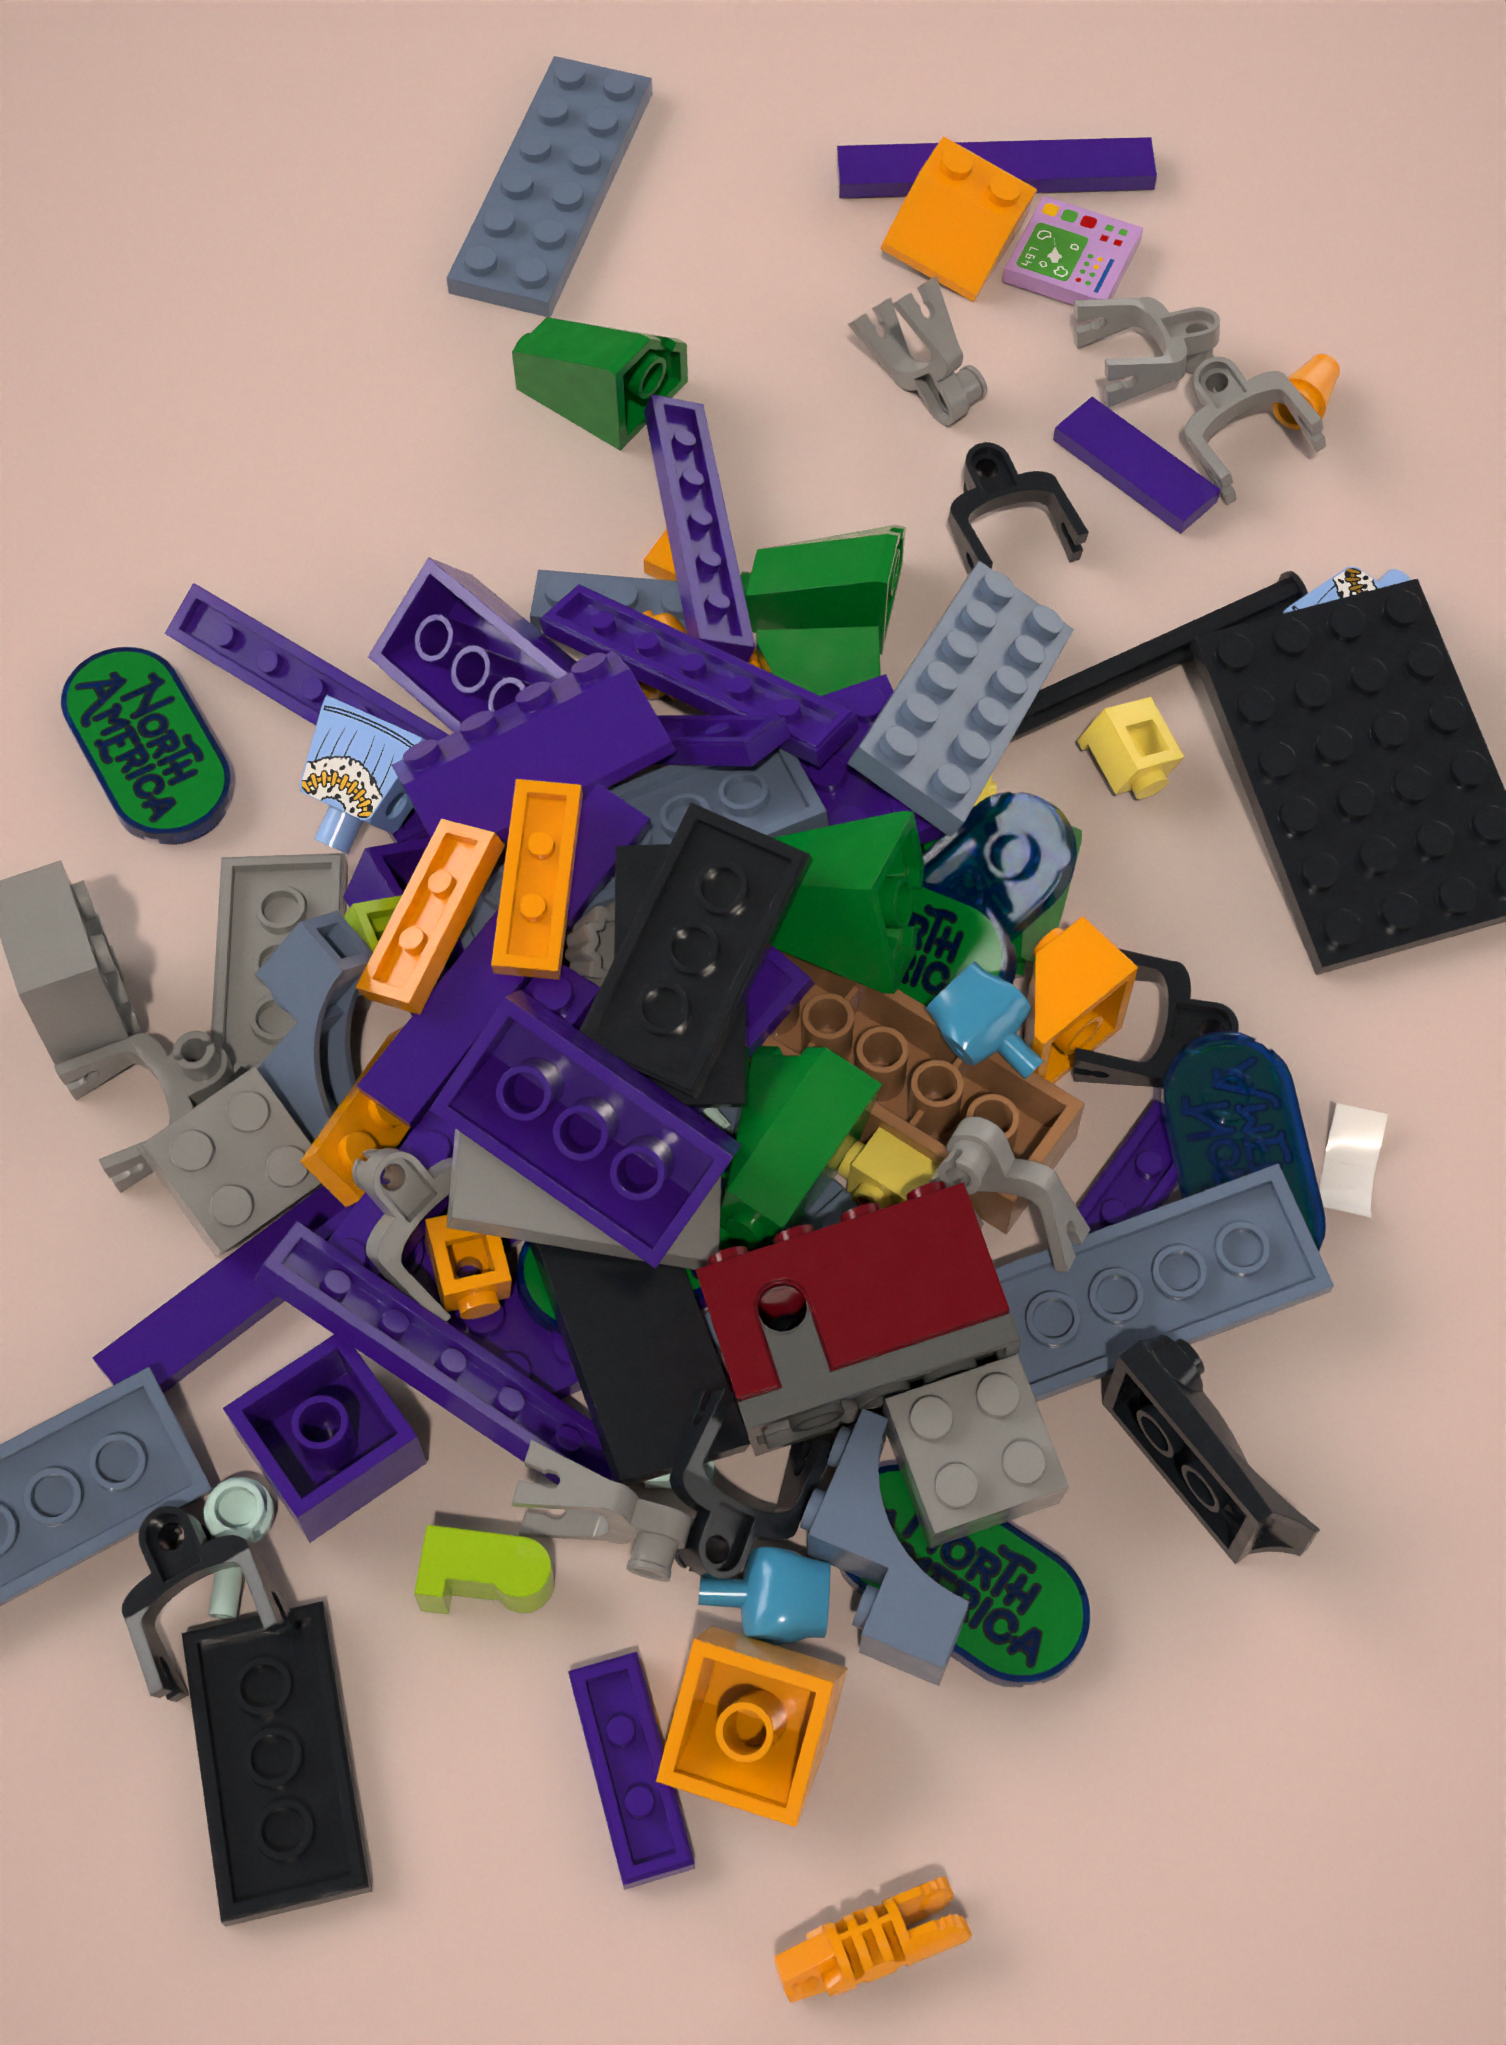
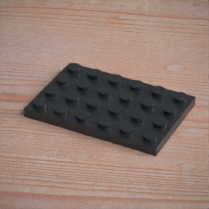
[1190,578,1506,975]

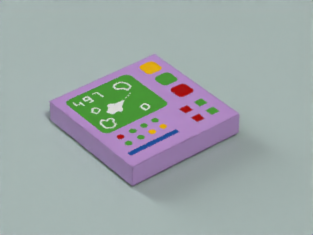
[1003,195,1143,305]

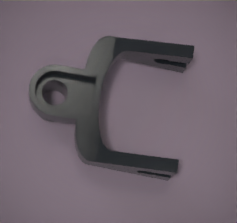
[948,442,1089,575]
[1074,948,1239,1088]
[669,1388,833,1579]
[122,1506,300,1702]

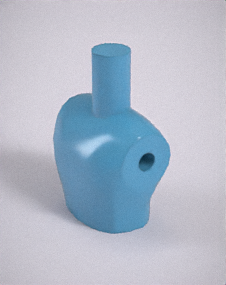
[925,961,1044,1079]
[698,1547,831,1645]

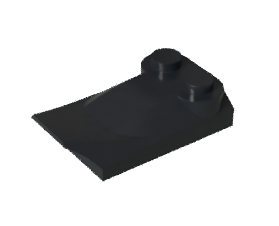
[1102,1335,1320,1565]

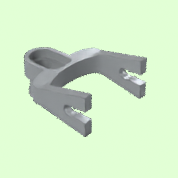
[848,276,987,426]
[1074,297,1220,407]
[1185,357,1326,505]
[54,1031,234,1193]
[929,1117,1090,1272]
[352,1148,453,1322]
[512,1440,693,1582]

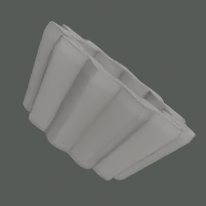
[564,902,615,987]

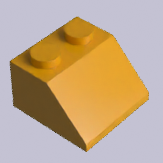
[880,136,1037,302]
[1024,916,1138,1084]
[656,1626,848,1827]

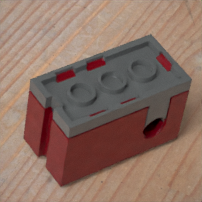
[695,1181,1021,1457]

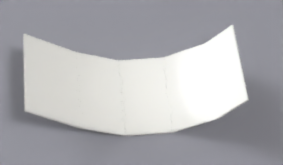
[1318,1103,1388,1218]

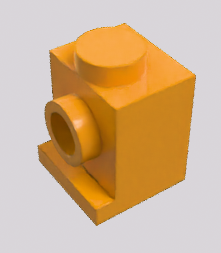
[425,1214,512,1319]

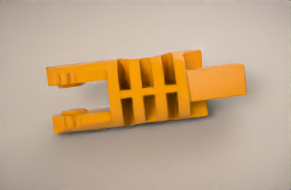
[774,1876,972,2003]

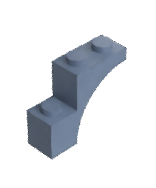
[256,911,373,1145]
[800,1408,970,1686]

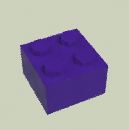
[223,1334,427,1543]

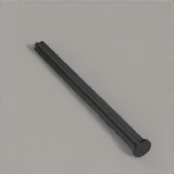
[1010,571,1308,742]

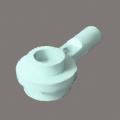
[204,1477,274,1620]

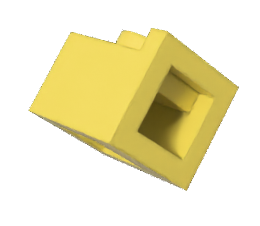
[1077,697,1185,799]
[838,1127,939,1209]

